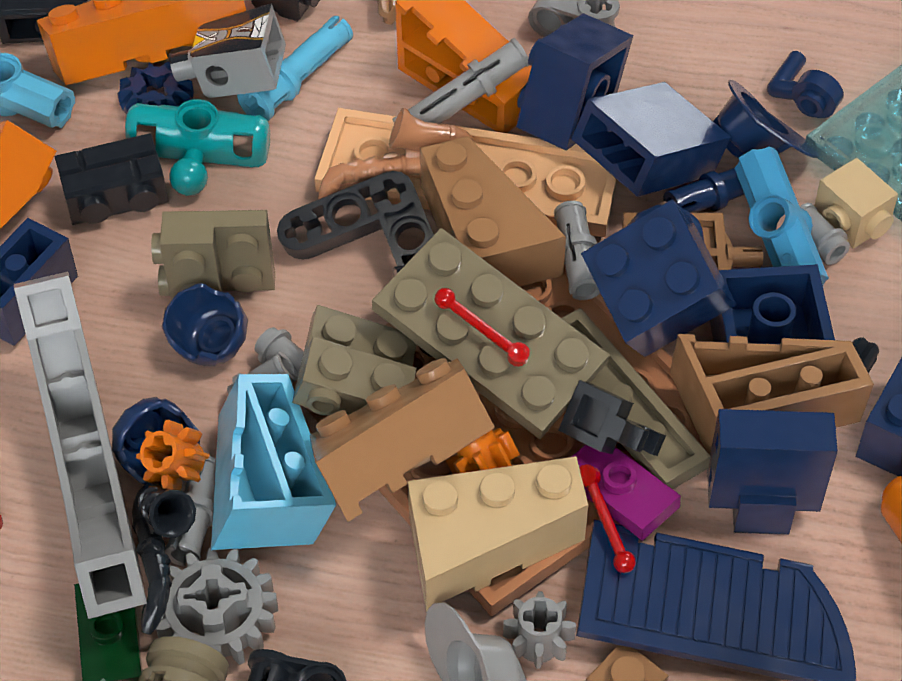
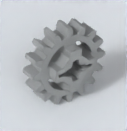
[156,547,278,665]

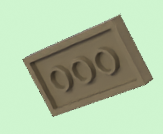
[372,228,610,439]

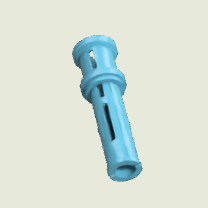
[237,16,353,121]

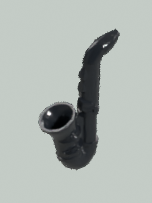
[132,481,196,635]

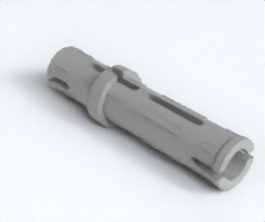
[392,38,529,124]

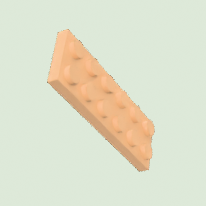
[315,108,617,237]

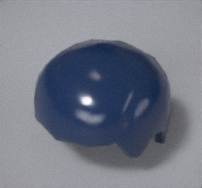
[162,283,248,367]
[112,397,200,485]

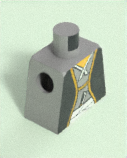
[170,4,286,98]

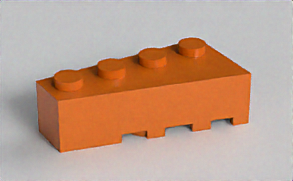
[36,0,246,86]

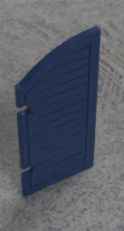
[576,519,856,681]

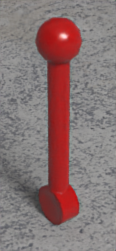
[434,288,530,367]
[579,464,636,573]

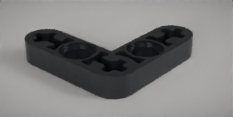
[277,171,434,267]

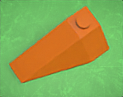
[0,120,56,229]

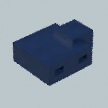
[707,409,838,535]

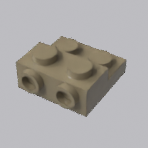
[151,210,275,300]
[292,305,417,416]

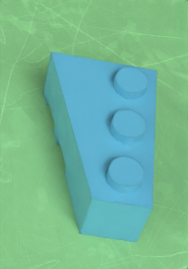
[211,374,337,550]

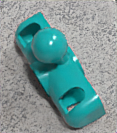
[125,99,270,196]

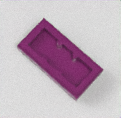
[572,445,681,541]

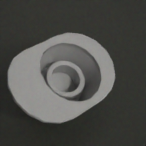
[425,602,526,681]

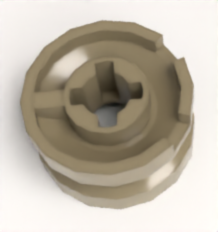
[138,636,229,681]

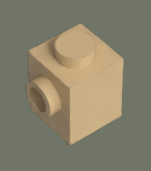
[814,158,898,249]

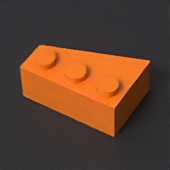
[395,0,532,133]

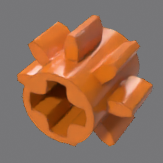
[136,420,210,490]
[446,428,520,474]

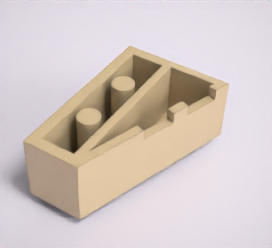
[407,456,588,613]

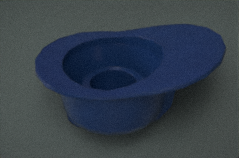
[713,80,819,159]

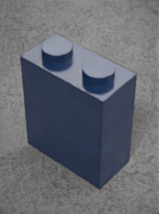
[571,82,731,197]

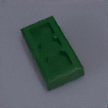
[74,583,143,681]

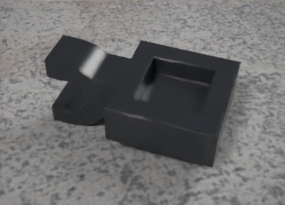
[558,380,666,456]

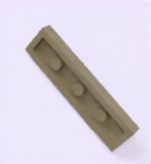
[562,308,711,489]

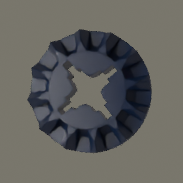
[117,61,194,114]

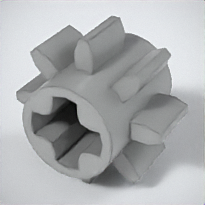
[503,591,576,669]

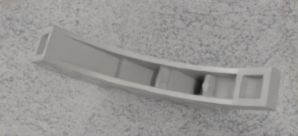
[14,272,147,619]

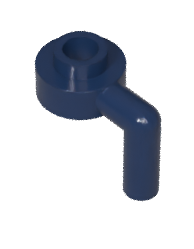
[767,51,844,118]

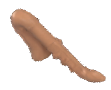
[318,108,476,200]

